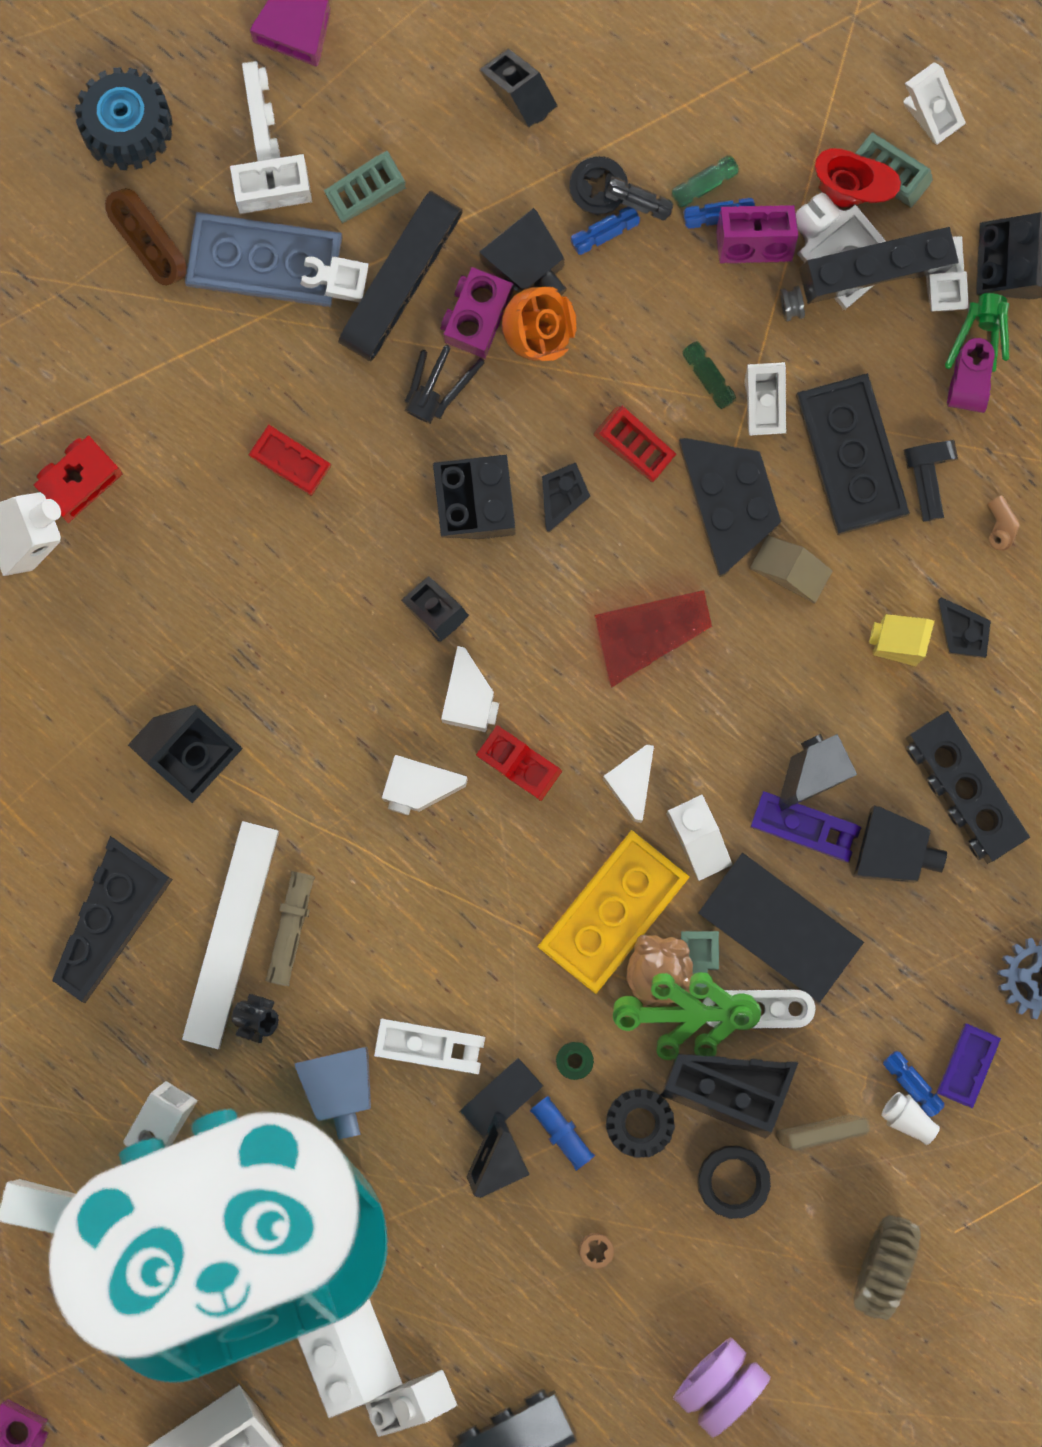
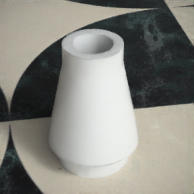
[881,1092,940,1145]

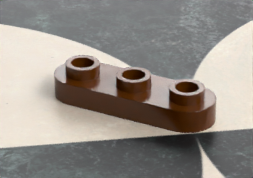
[105,188,186,285]

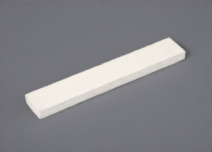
[182,821,279,1049]

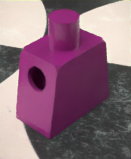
[250,0,330,67]

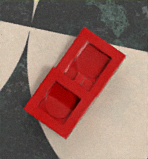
[476,725,563,801]

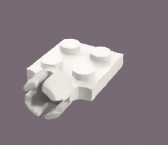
[795,193,886,310]

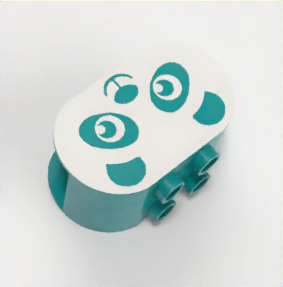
[50,1109,388,1383]

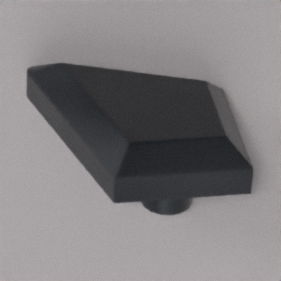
[542,462,590,533]
[937,597,991,658]

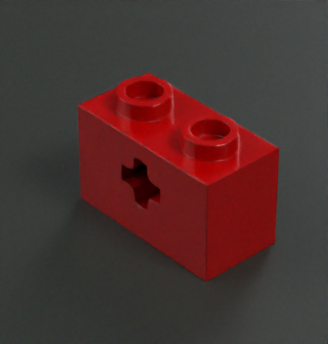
[33,435,123,524]

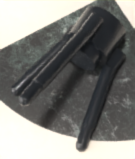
[404,345,485,424]

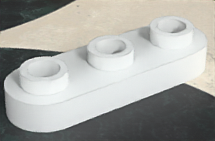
[242,61,280,161]
[702,990,815,1028]

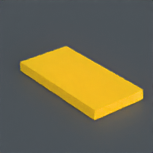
[537,830,690,994]

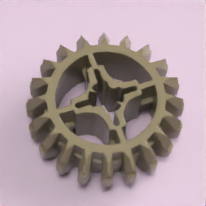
[854,1215,921,1320]

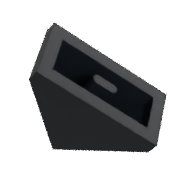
[466,1113,530,1198]

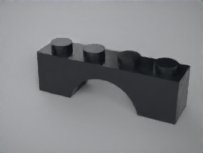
[799,227,959,304]

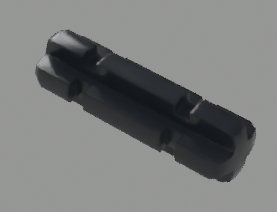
[604,176,674,221]

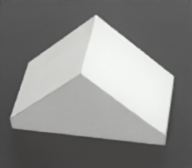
[603,745,654,823]

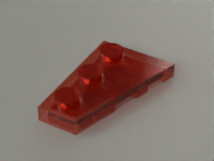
[594,590,712,688]

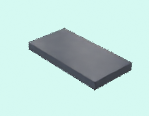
[185,212,342,307]

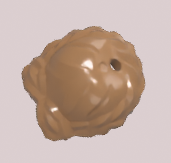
[626,935,693,1007]

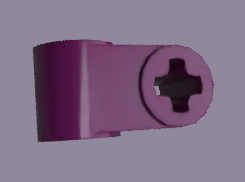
[947,338,995,413]

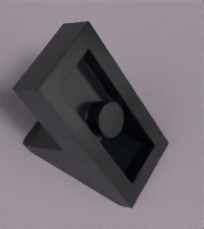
[401,576,469,642]

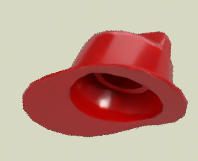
[814,148,901,208]

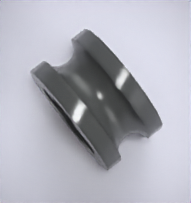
[780,286,805,322]

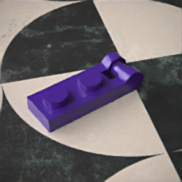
[750,791,862,863]

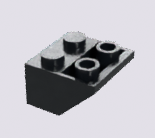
[976,212,1042,299]
[433,454,516,539]

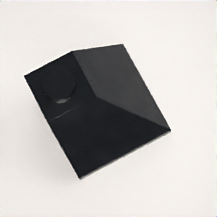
[128,705,243,803]

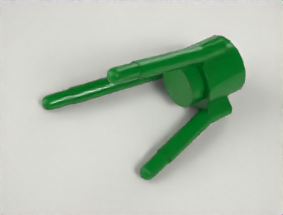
[945,293,1010,372]

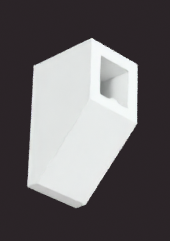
[365,1370,457,1437]

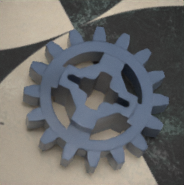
[997,938,1042,1019]

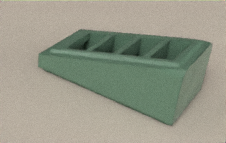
[855,132,933,208]
[324,151,406,224]

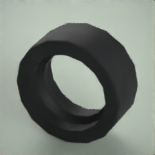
[697,1146,771,1219]

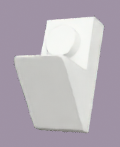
[903,62,966,144]
[745,362,786,436]

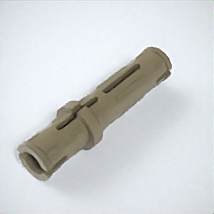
[265,871,315,987]

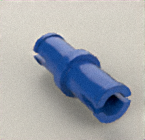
[529,1096,595,1171]

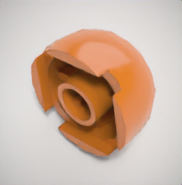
[502,287,576,361]

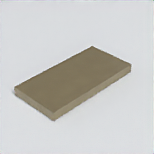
[776,1114,870,1151]

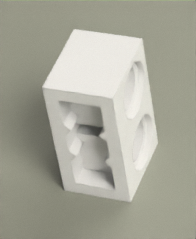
[230,154,312,214]

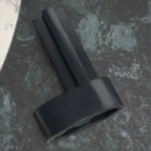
[904,440,958,522]

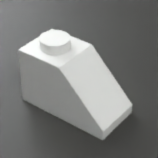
[441,646,499,732]
[382,755,468,815]
[666,795,733,881]

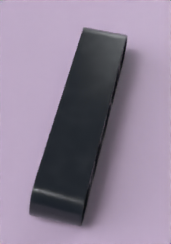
[338,191,463,362]

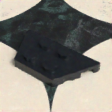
[679,438,781,577]

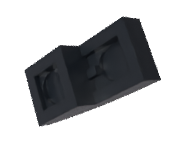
[459,1058,543,1139]

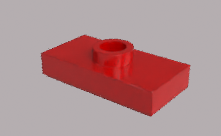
[249,424,331,497]

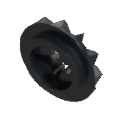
[569,156,628,216]

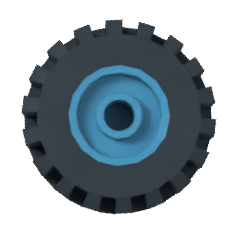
[75,67,173,171]

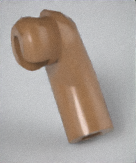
[987,495,1019,551]

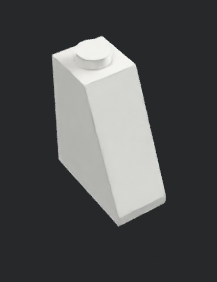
[0,1179,76,1233]

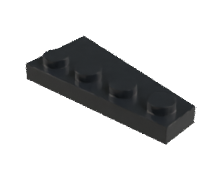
[52,836,173,1004]

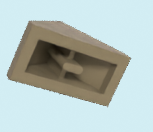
[750,536,833,604]

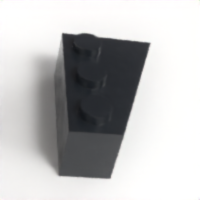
[660,1054,799,1139]

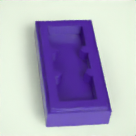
[936,1023,1001,1108]

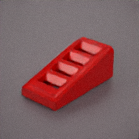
[593,405,676,482]

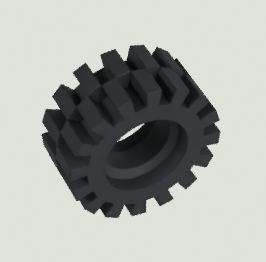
[606,1089,675,1158]

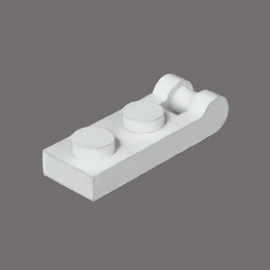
[374,1019,485,1074]

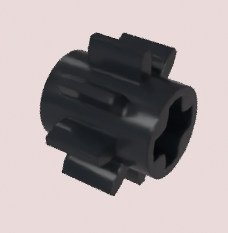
[232,994,279,1043]

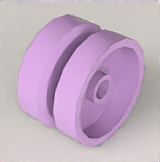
[673,1338,771,1438]

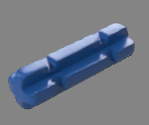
[683,198,755,229]
[571,206,640,255]
[883,1051,945,1117]

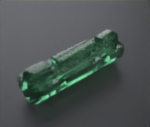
[671,155,739,208]
[683,341,736,409]

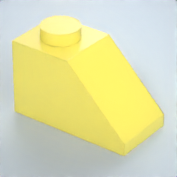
[869,614,934,666]

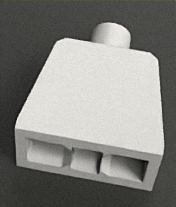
[0,492,61,576]
[123,1081,198,1148]

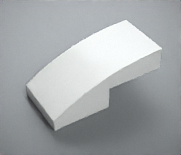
[926,236,969,312]

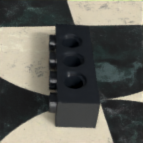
[905,711,1031,864]

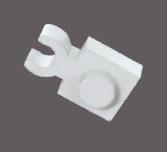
[300,256,369,303]

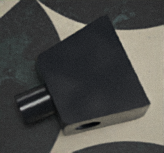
[480,208,567,296]
[853,805,947,883]

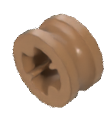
[579,1233,614,1269]

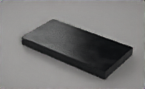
[796,373,910,535]
[698,853,864,1003]

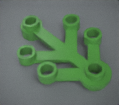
[613,972,761,1060]

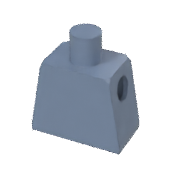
[295,1047,371,1140]

